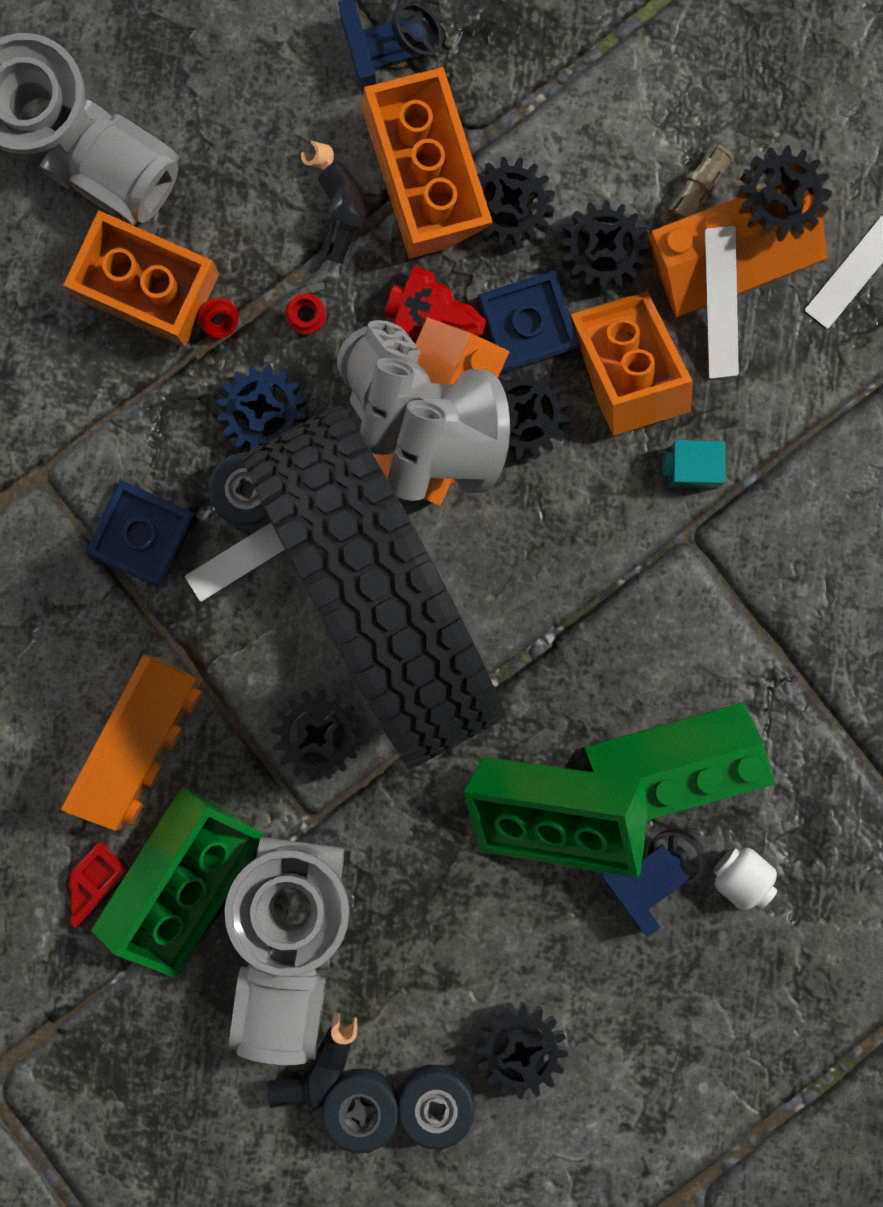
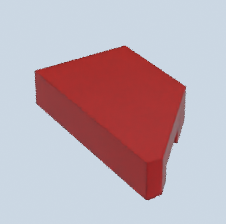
[69,841,130,928]

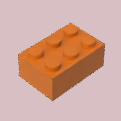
[63,210,219,347]

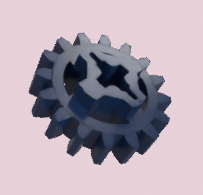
[217,365,307,450]

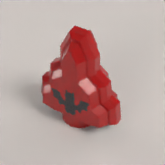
[385,265,486,343]

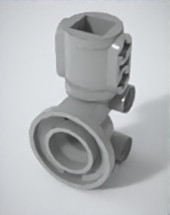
[0,33,179,226]
[337,320,510,501]
[225,837,350,1065]

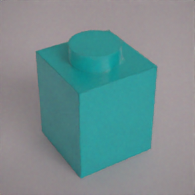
[662,440,725,489]

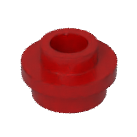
[285,293,326,335]
[197,297,239,338]

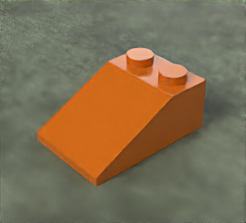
[570,291,693,436]

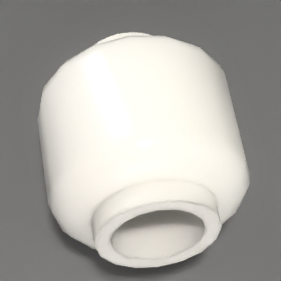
[713,847,777,911]

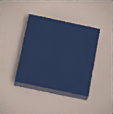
[477,270,580,375]
[85,480,196,589]

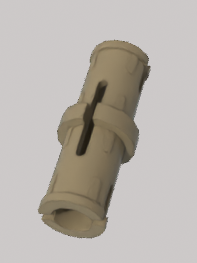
[667,143,734,221]

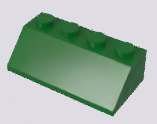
[584,702,776,821]
[463,757,648,878]
[91,786,265,978]

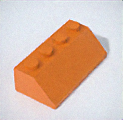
[361,67,493,259]
[647,186,828,319]
[372,318,510,506]
[61,655,202,831]

